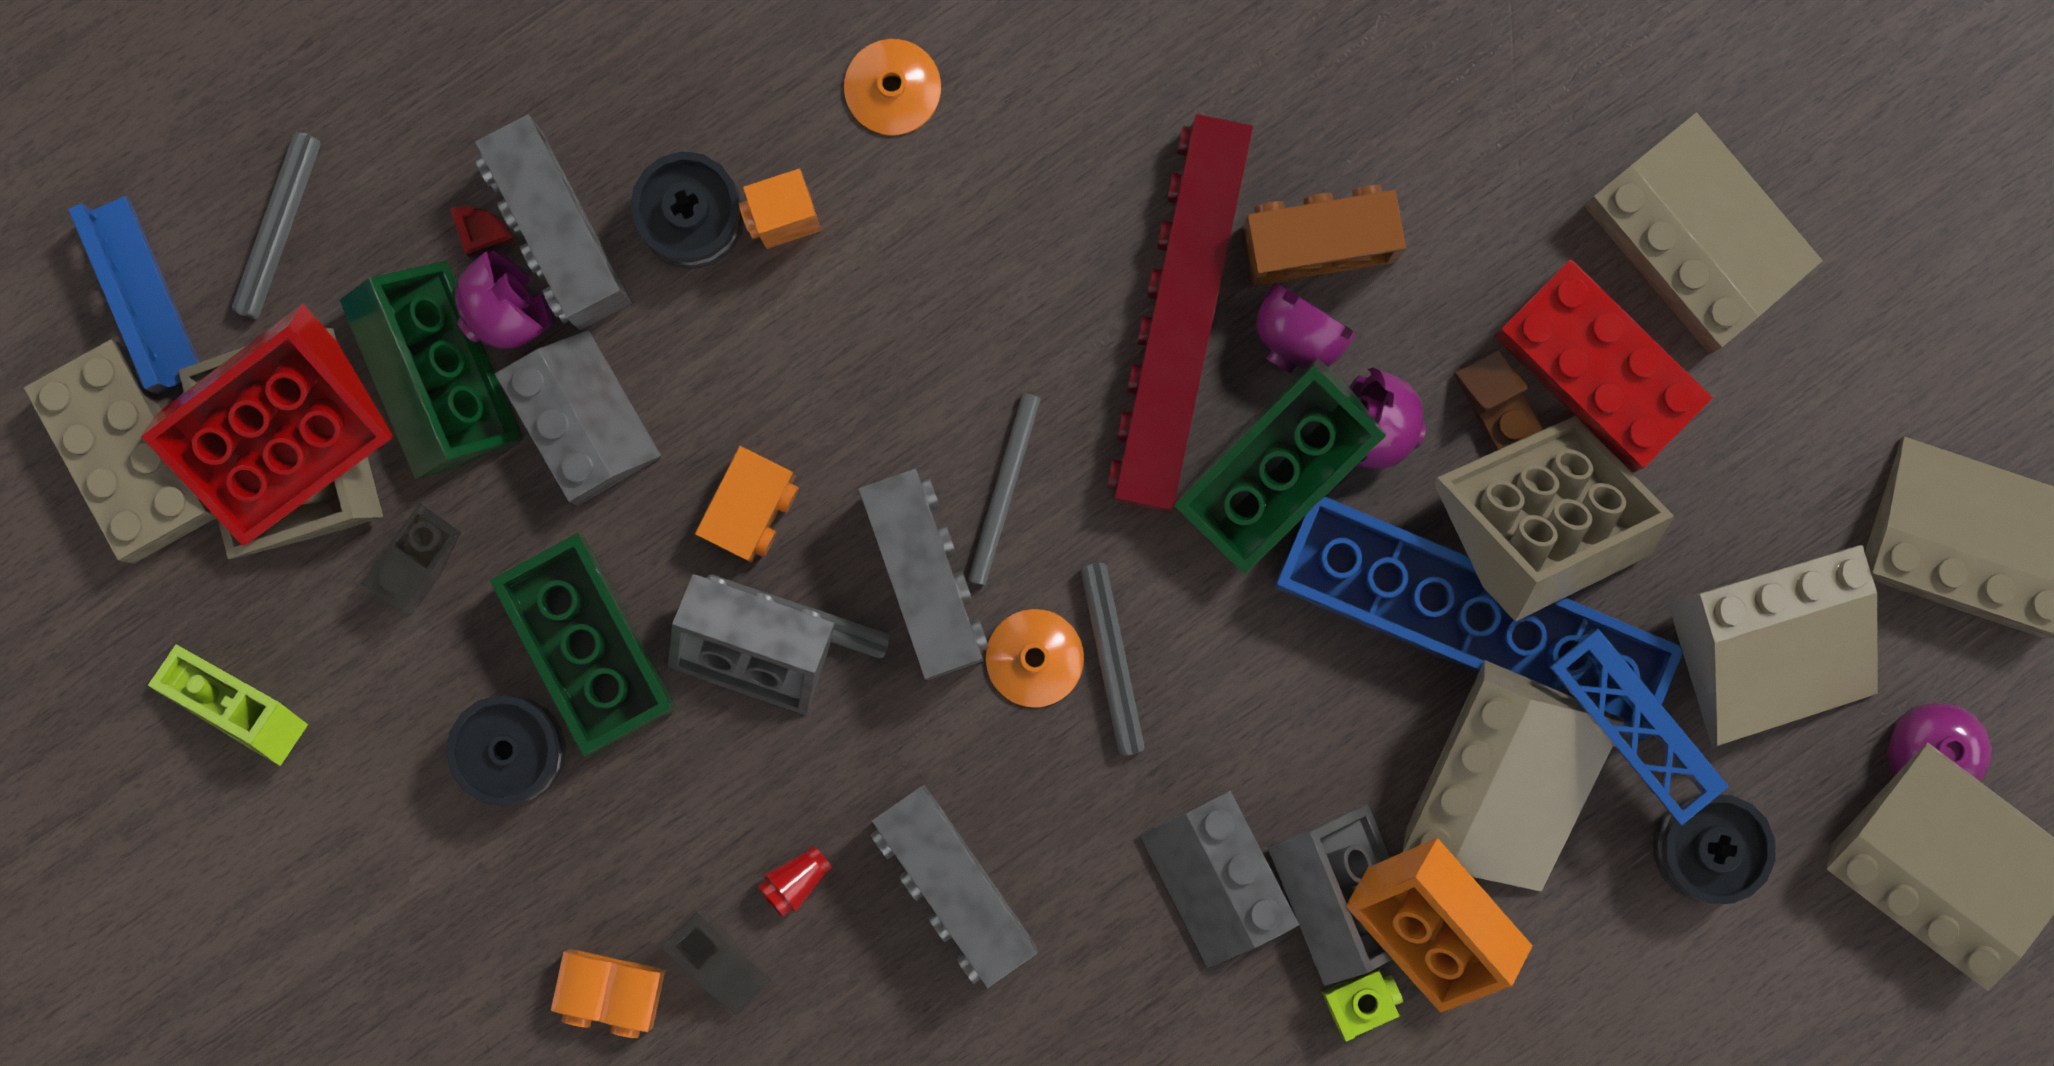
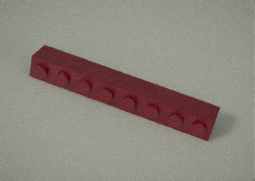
[1107,114,1253,514]

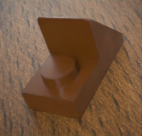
[1454,350,1543,451]

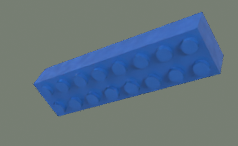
[1272,497,1683,740]

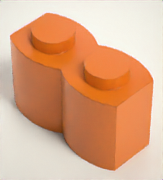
[551,949,666,1038]

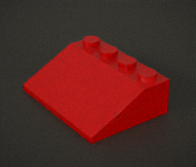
[141,304,393,547]

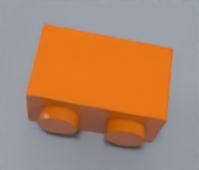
[738,168,822,249]
[695,446,799,563]

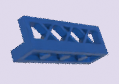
[68,196,200,396]
[1549,629,1729,825]

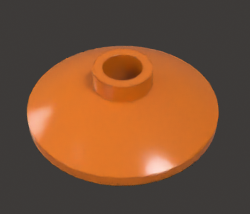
[844,39,941,136]
[986,609,1084,707]

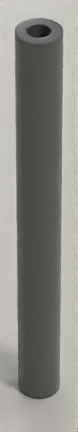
[967,393,1041,586]

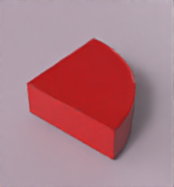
[450,206,514,257]

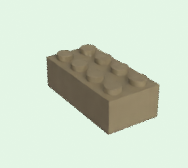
[24,339,216,564]

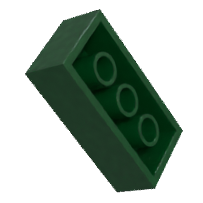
[490,533,678,756]

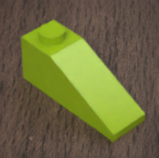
[148,644,308,766]

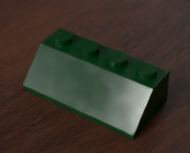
[339,260,523,480]
[1174,358,1387,574]

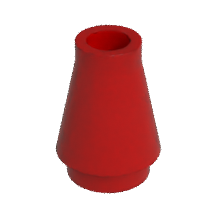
[757,845,832,917]

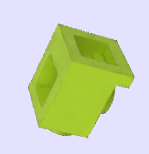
[1321,969,1403,1042]

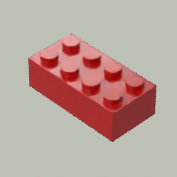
[1493,259,1713,473]

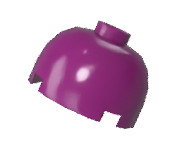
[455,250,552,350]
[1256,282,1357,374]
[1349,367,1426,470]
[1886,702,1992,782]

